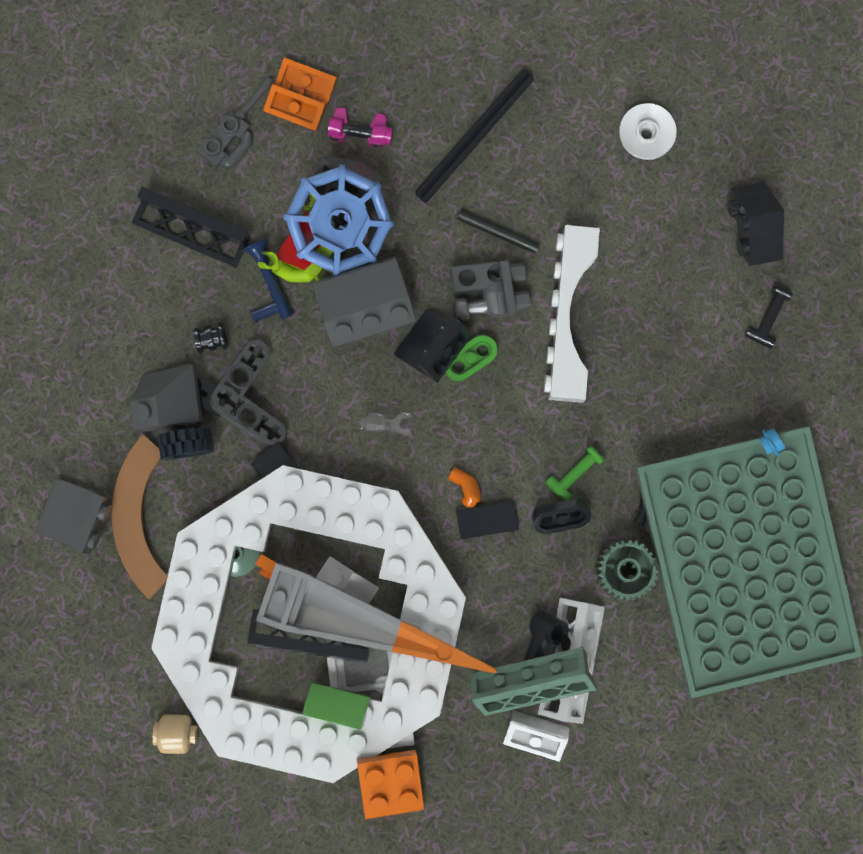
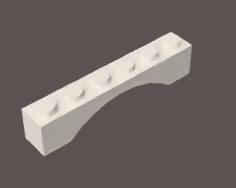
[544,225,600,403]

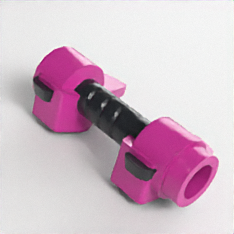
[328,108,393,149]

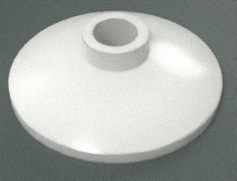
[619,103,677,160]

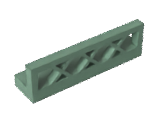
[470,647,597,716]

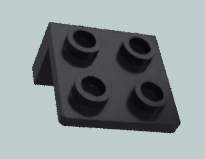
[394,309,472,383]

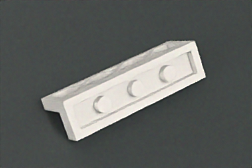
[538,598,605,724]

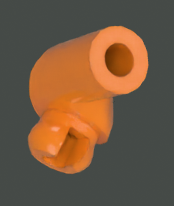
[448,466,481,508]

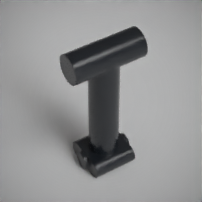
[745,286,793,349]

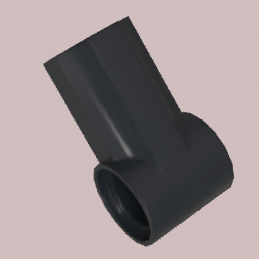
[524,611,569,661]

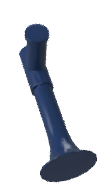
[241,239,293,323]

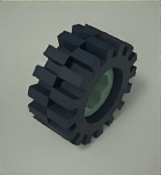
[157,427,214,460]

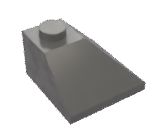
[305,155,385,227]
[130,364,203,432]

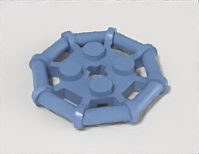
[283,164,394,275]

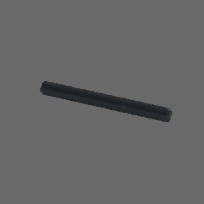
[415,69,534,203]

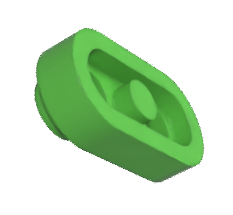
[445,335,497,382]

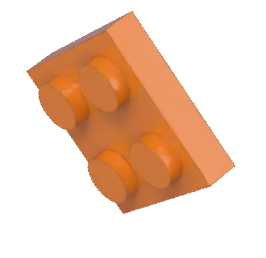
[357,749,424,819]

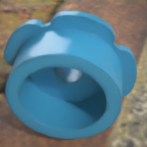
[759,428,786,456]

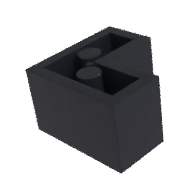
[727,182,784,266]

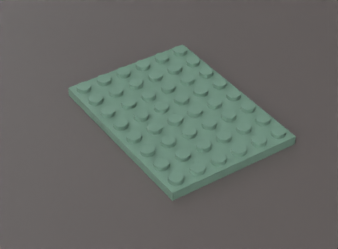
[635,426,863,698]

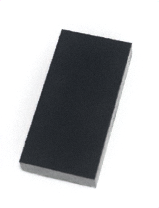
[456,501,518,540]

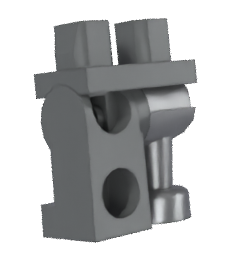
[450,260,531,321]

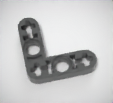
[209,340,286,447]

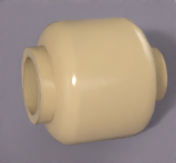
[152,714,198,754]

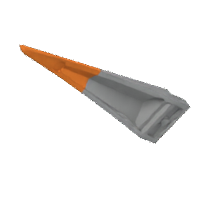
[256,563,497,673]

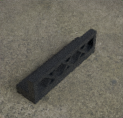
[131,187,250,269]
[247,609,370,663]

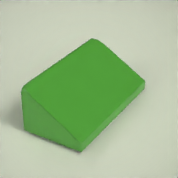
[302,682,370,729]

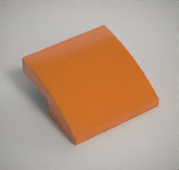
[263,57,338,131]

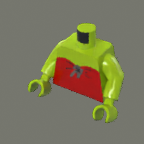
[258,193,345,283]

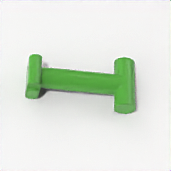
[545,445,604,501]

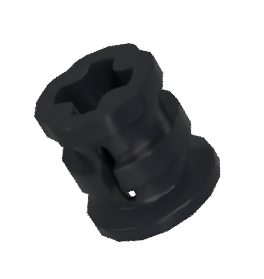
[193,322,227,353]

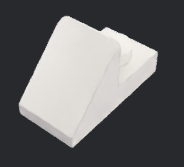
[317,556,379,604]

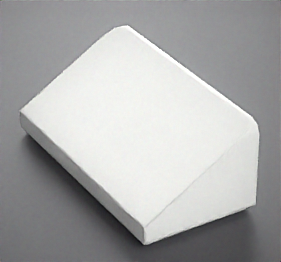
[503,710,569,762]

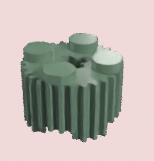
[595,540,659,600]

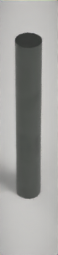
[457,209,540,254]

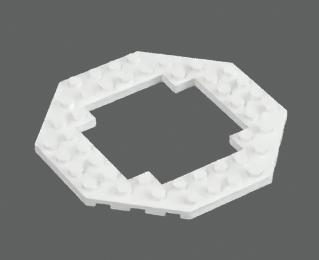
[151,465,466,783]

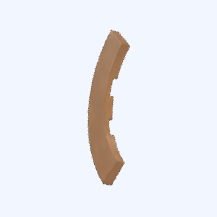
[112,434,168,600]

